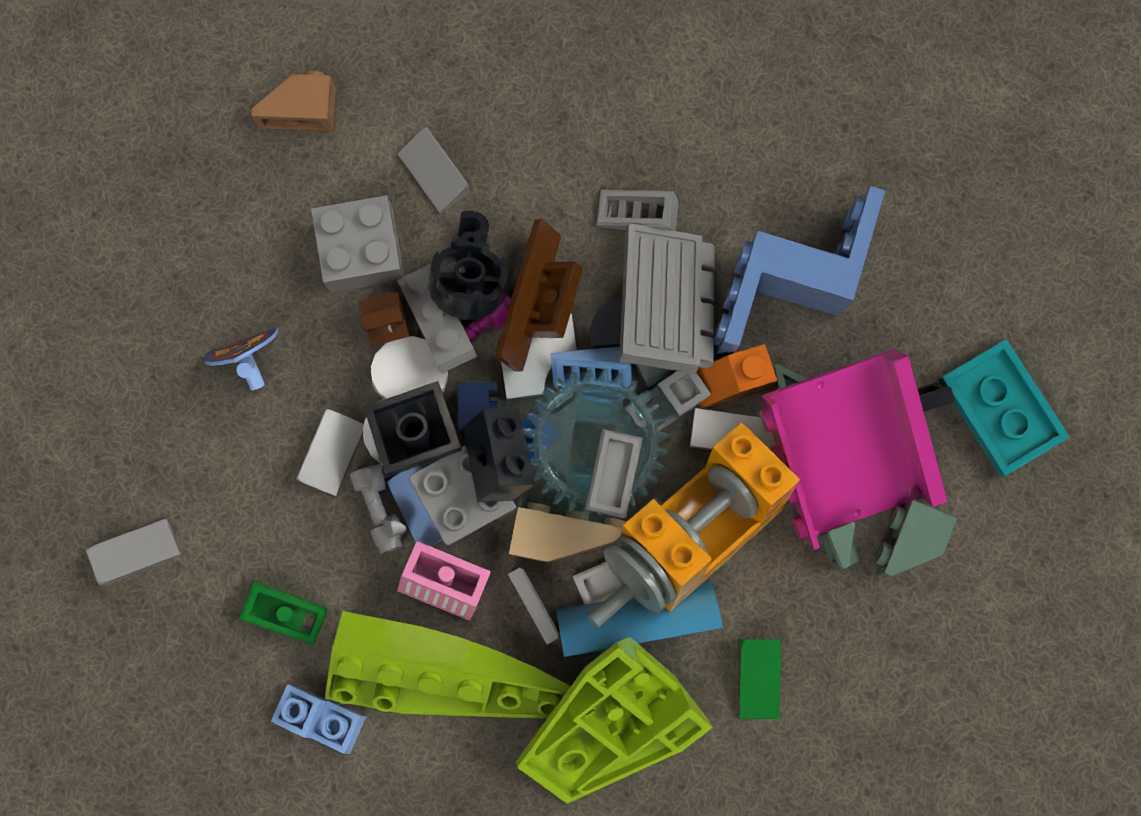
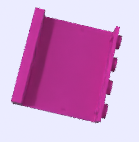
[759,348,948,550]

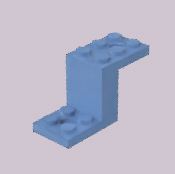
[713,186,885,358]

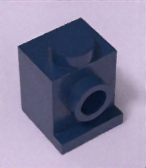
[458,382,498,434]

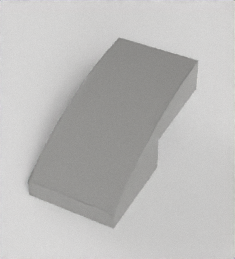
[624,371,712,441]

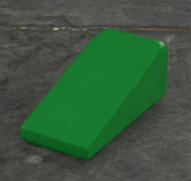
[238,580,329,646]
[738,638,781,719]

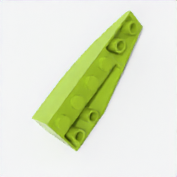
[325,611,571,719]

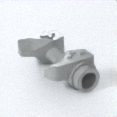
[349,464,406,555]

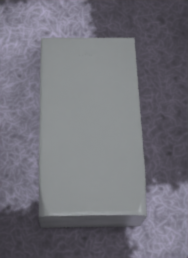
[86,519,181,586]

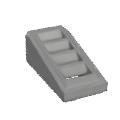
[596,190,679,231]

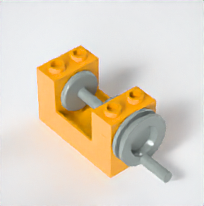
[588,422,800,628]

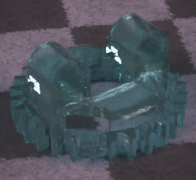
[523,369,669,516]

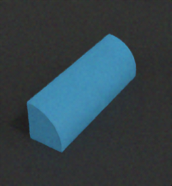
[556,581,723,657]

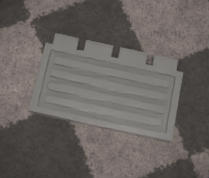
[619,223,715,373]

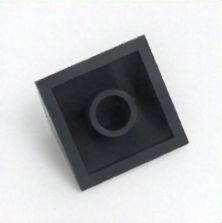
[364,381,462,478]

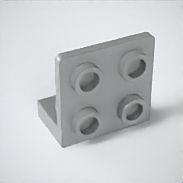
[409,446,517,546]

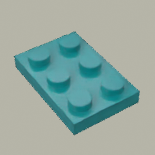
[938,339,1070,478]

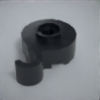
[428,211,509,320]

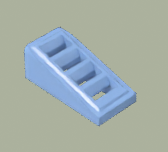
[551,346,632,392]

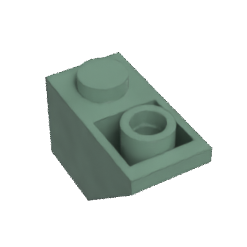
[875,500,957,577]

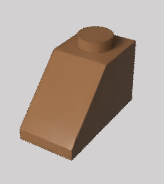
[251,71,336,131]

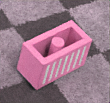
[397,541,491,621]

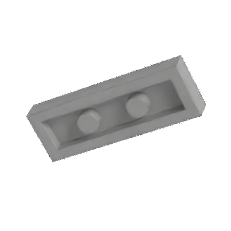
[397,264,477,373]

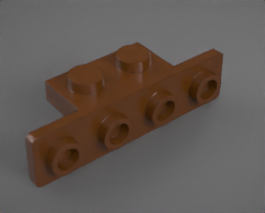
[496,219,583,372]

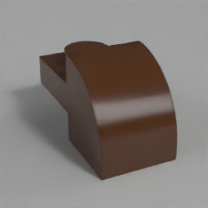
[360,292,410,347]

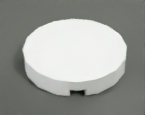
[371,336,448,400]

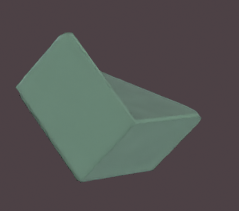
[820,522,860,570]

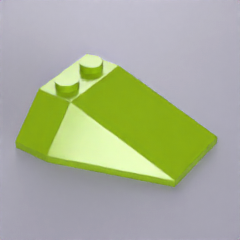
[516,637,713,804]

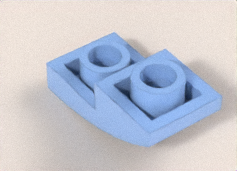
[271,684,366,754]

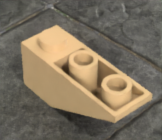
[509,502,627,563]

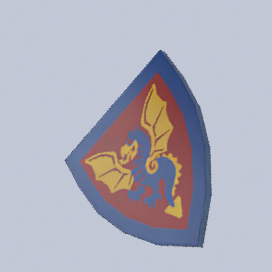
[204,327,279,390]

